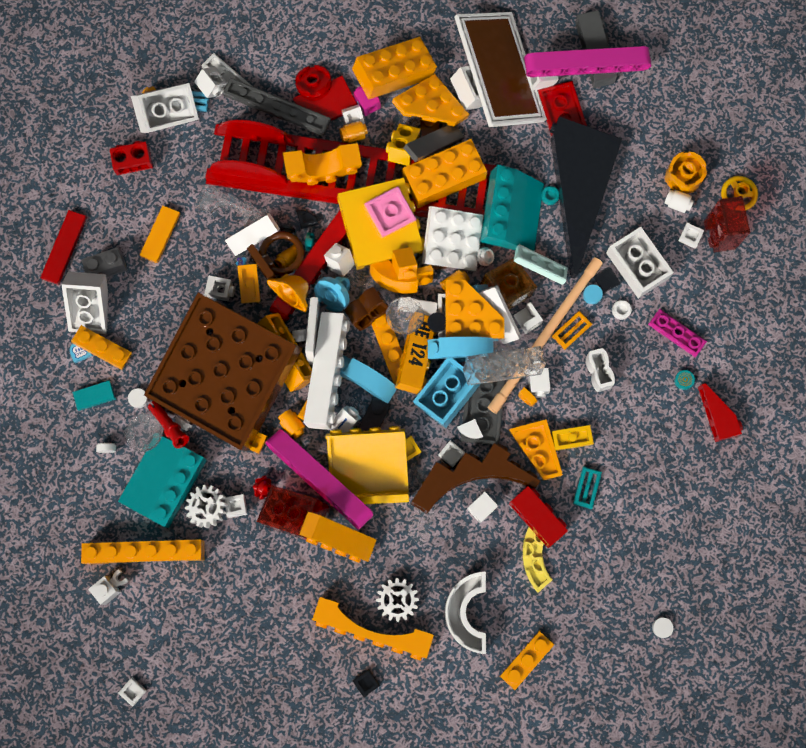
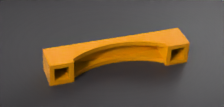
[81,539,205,564]
[312,597,434,661]

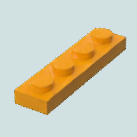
[371,312,403,385]

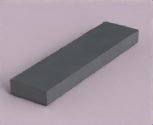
[404,125,465,162]

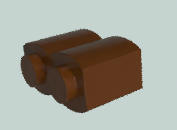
[344,287,389,331]

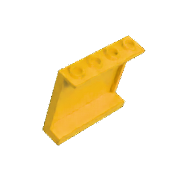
[337,178,425,270]
[325,426,409,506]

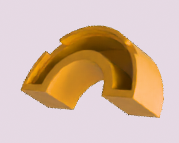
[283,143,362,185]

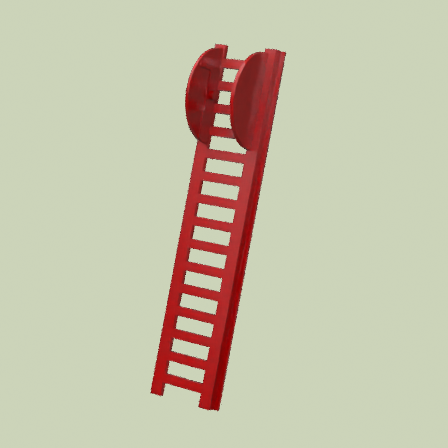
[205,120,497,225]

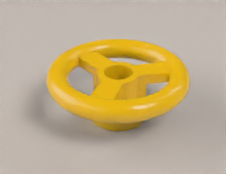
[721,176,758,211]

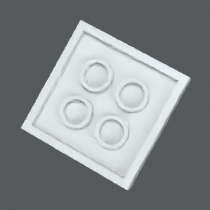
[422,206,483,271]

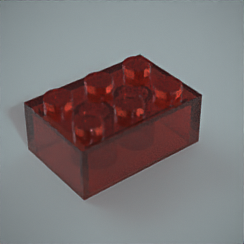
[704,196,751,253]
[256,485,329,540]

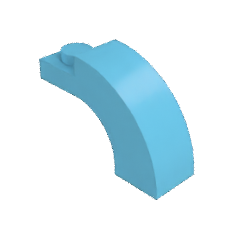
[428,337,494,359]
[340,355,397,403]

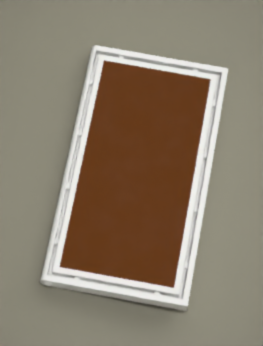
[454,12,547,127]

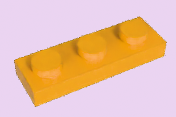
[71,325,132,370]
[500,631,554,690]

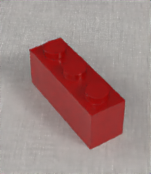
[509,486,568,548]

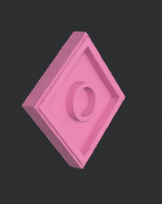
[364,186,416,238]

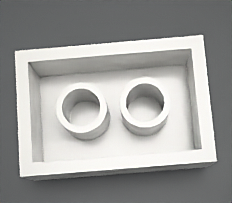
[606,227,674,299]

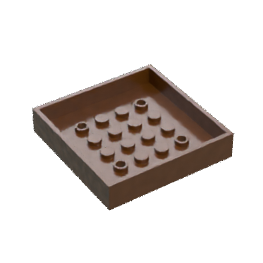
[144,292,303,451]

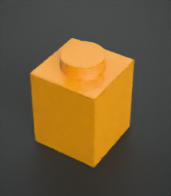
[392,247,418,280]

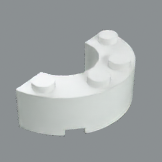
[445,572,486,654]

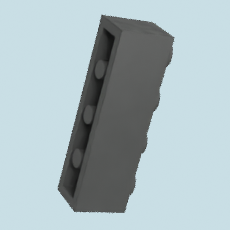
[575,10,618,88]

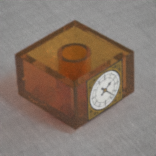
[480,258,537,309]

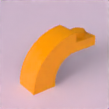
[370,260,434,294]

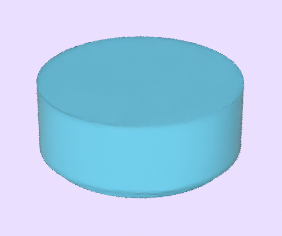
[583,285,603,304]

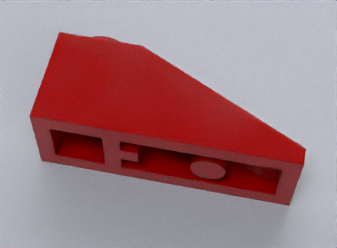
[698,383,743,442]

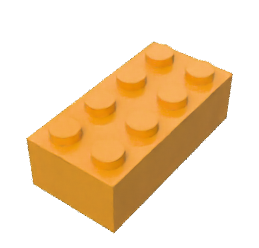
[352,37,437,100]
[402,139,487,208]

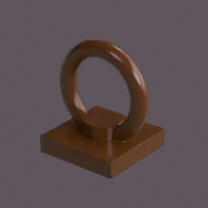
[247,231,304,280]

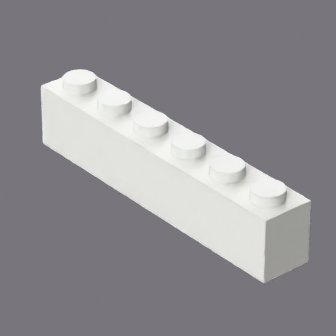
[303,312,350,430]

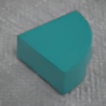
[305,232,315,251]

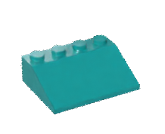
[480,165,544,251]
[118,433,207,529]

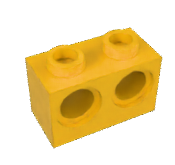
[386,123,421,166]

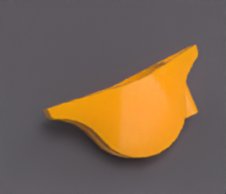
[267,274,308,312]

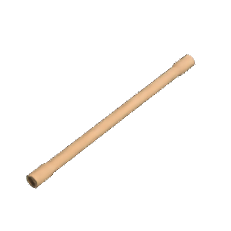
[487,257,603,414]

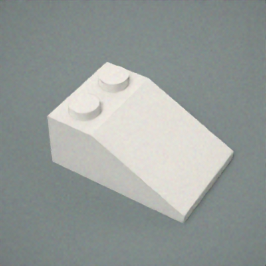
[450,66,482,111]
[131,83,199,133]
[62,272,108,334]

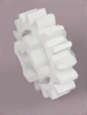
[185,485,228,528]
[376,578,419,622]

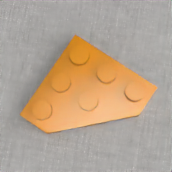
[392,74,469,127]
[445,280,504,339]

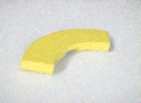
[523,527,553,593]

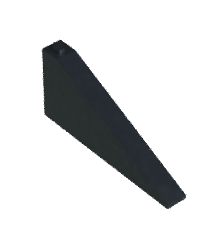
[550,117,622,279]

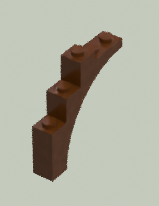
[411,443,540,514]

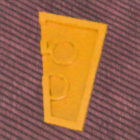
[509,419,563,481]

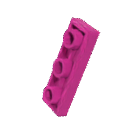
[648,309,707,357]

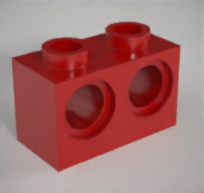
[109,141,153,175]

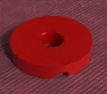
[295,65,332,97]

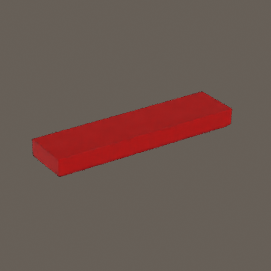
[40,210,87,285]

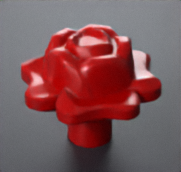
[253,476,273,500]

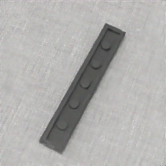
[223,78,331,137]

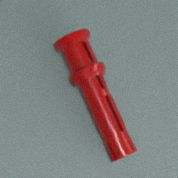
[148,401,189,449]

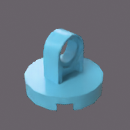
[314,276,350,312]

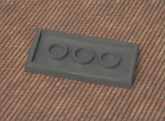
[460,366,507,445]

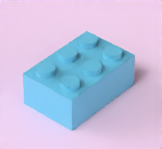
[413,358,481,428]

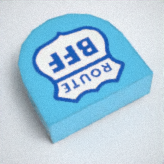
[70,344,93,363]

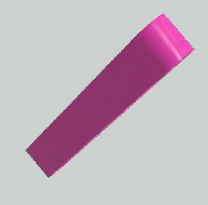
[524,46,652,77]
[265,429,374,529]

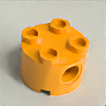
[665,152,707,194]

